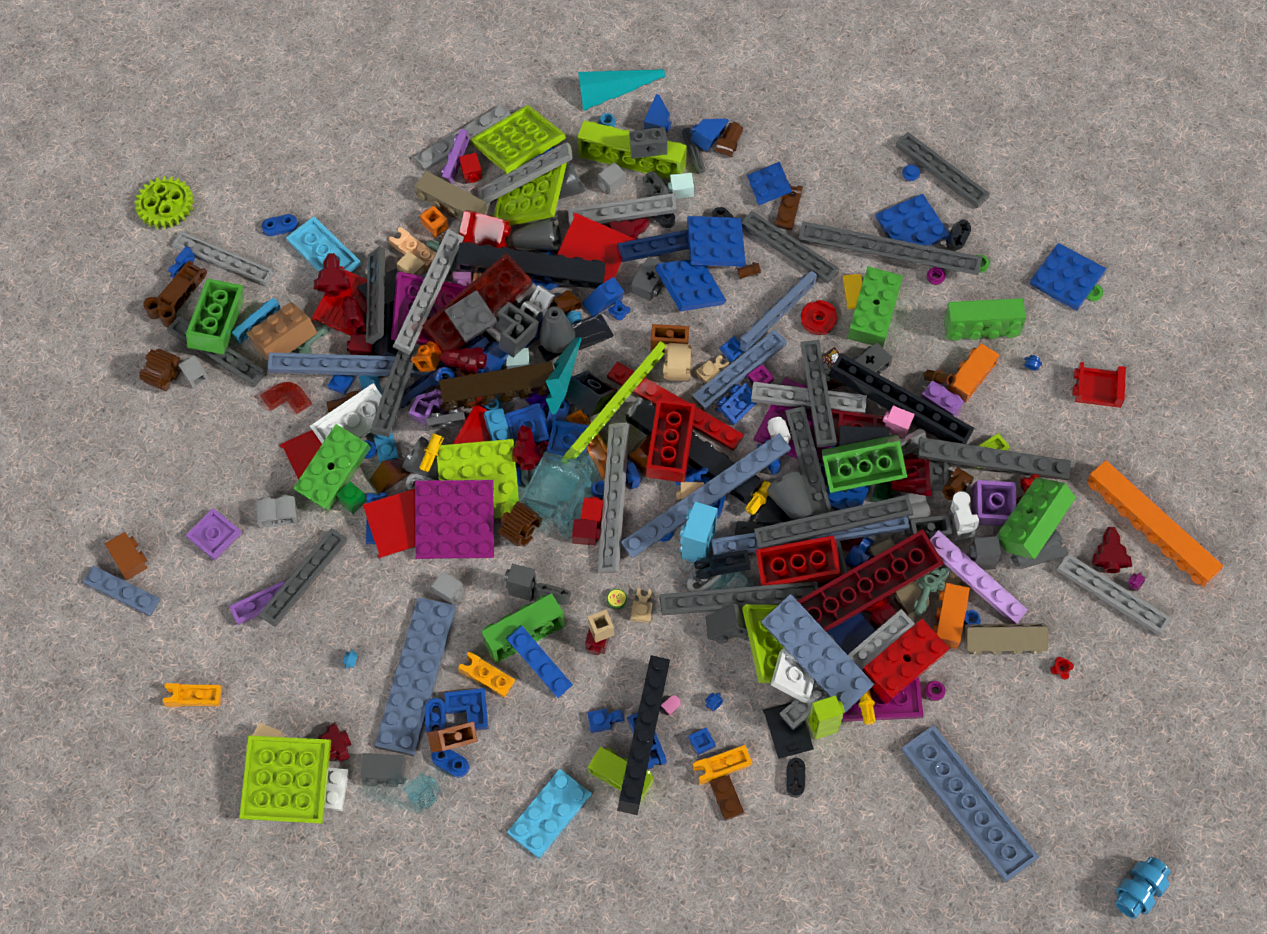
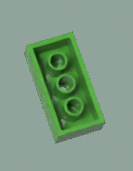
[847,266,903,348]
[186,278,244,355]
[944,298,1026,341]
[293,424,371,512]
[822,434,907,493]
[996,477,1076,559]
[481,593,565,664]

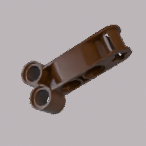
[143,261,207,328]

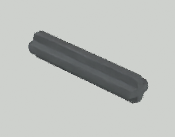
[682,127,705,174]

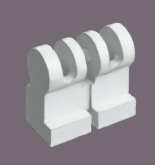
[949,492,979,540]

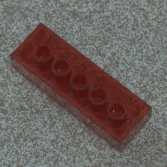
[422,253,532,353]

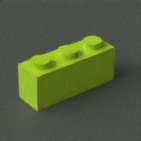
[808,695,845,740]
[588,746,654,803]

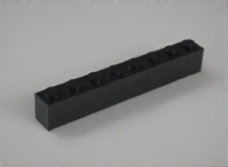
[456,242,606,289]
[828,353,975,444]
[625,397,761,505]
[617,655,670,815]

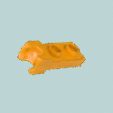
[458,652,516,698]
[163,683,222,707]
[692,745,753,785]

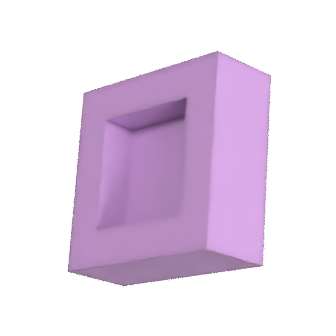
[452,271,472,287]

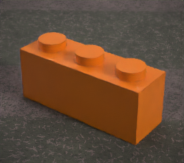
[948,343,1000,402]
[933,583,970,649]

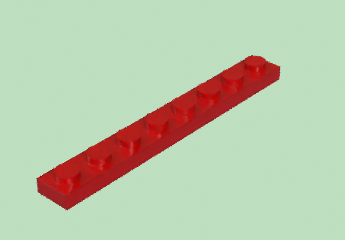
[607,361,744,451]

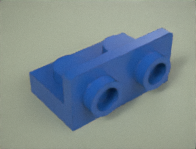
[714,383,757,425]

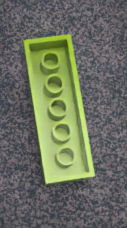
[577,120,687,179]

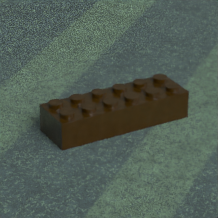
[436,362,554,412]

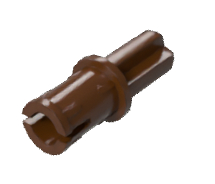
[923,369,956,386]

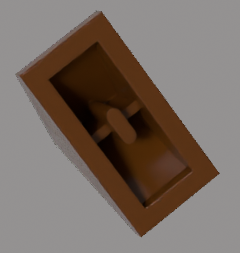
[628,434,652,476]
[369,459,412,494]

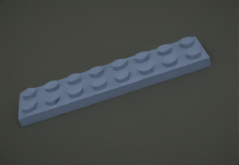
[375,597,457,757]
[901,725,1039,883]

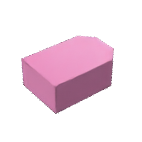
[661,696,680,715]

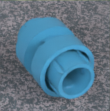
[1115,857,1171,919]

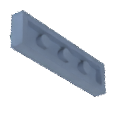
[83,565,161,616]

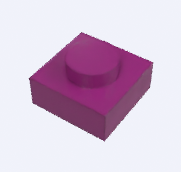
[747,364,774,384]

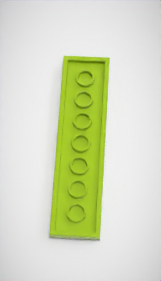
[561,341,666,463]

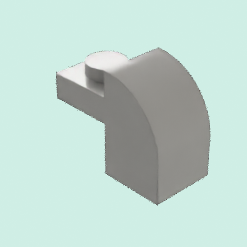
[520,285,555,324]

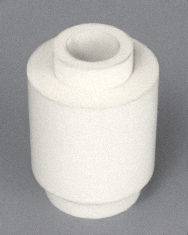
[767,417,791,444]

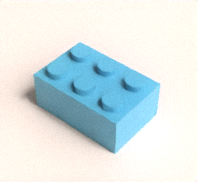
[680,502,718,562]

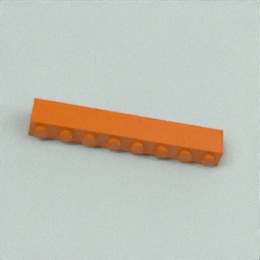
[1087,460,1224,588]

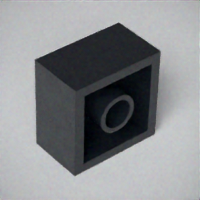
[565,370,618,416]

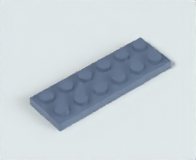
[761,594,874,712]

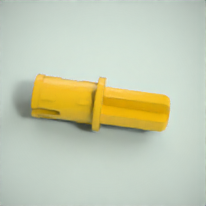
[419,433,444,472]
[745,481,771,515]
[858,689,876,725]

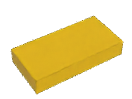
[842,274,862,309]

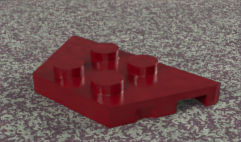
[831,409,886,447]
[891,453,932,496]

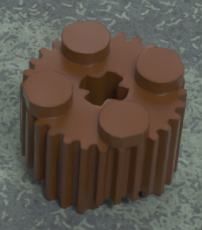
[139,348,180,391]
[498,501,543,546]

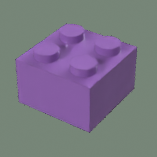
[971,480,1016,526]

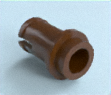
[737,262,761,279]

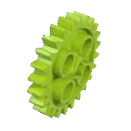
[134,176,194,229]

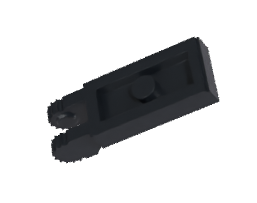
[694,550,751,580]

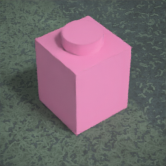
[882,406,914,439]

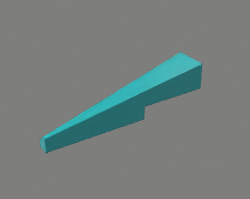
[578,69,665,111]
[546,337,581,415]

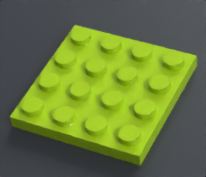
[470,105,566,174]
[494,160,567,226]
[437,439,519,519]
[742,604,815,683]
[239,735,331,824]

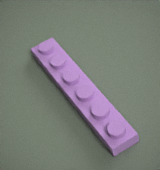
[930,530,1028,624]

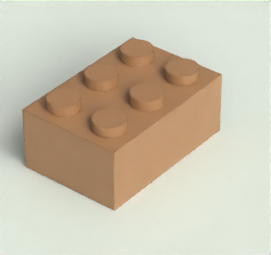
[246,302,317,361]

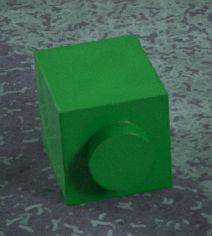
[336,481,367,514]

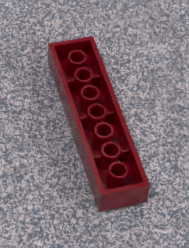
[797,529,944,632]

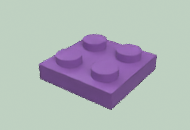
[186,508,242,561]

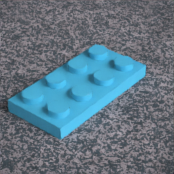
[286,216,361,272]
[507,769,592,859]

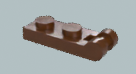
[775,184,803,230]

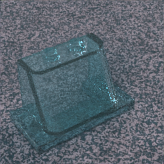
[521,452,600,538]

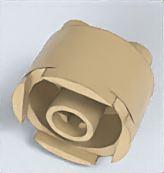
[663,343,692,382]

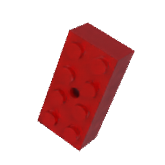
[646,399,696,483]
[756,535,842,586]
[862,619,950,705]

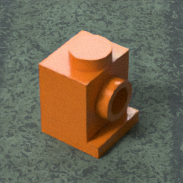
[420,206,449,238]
[411,341,442,372]

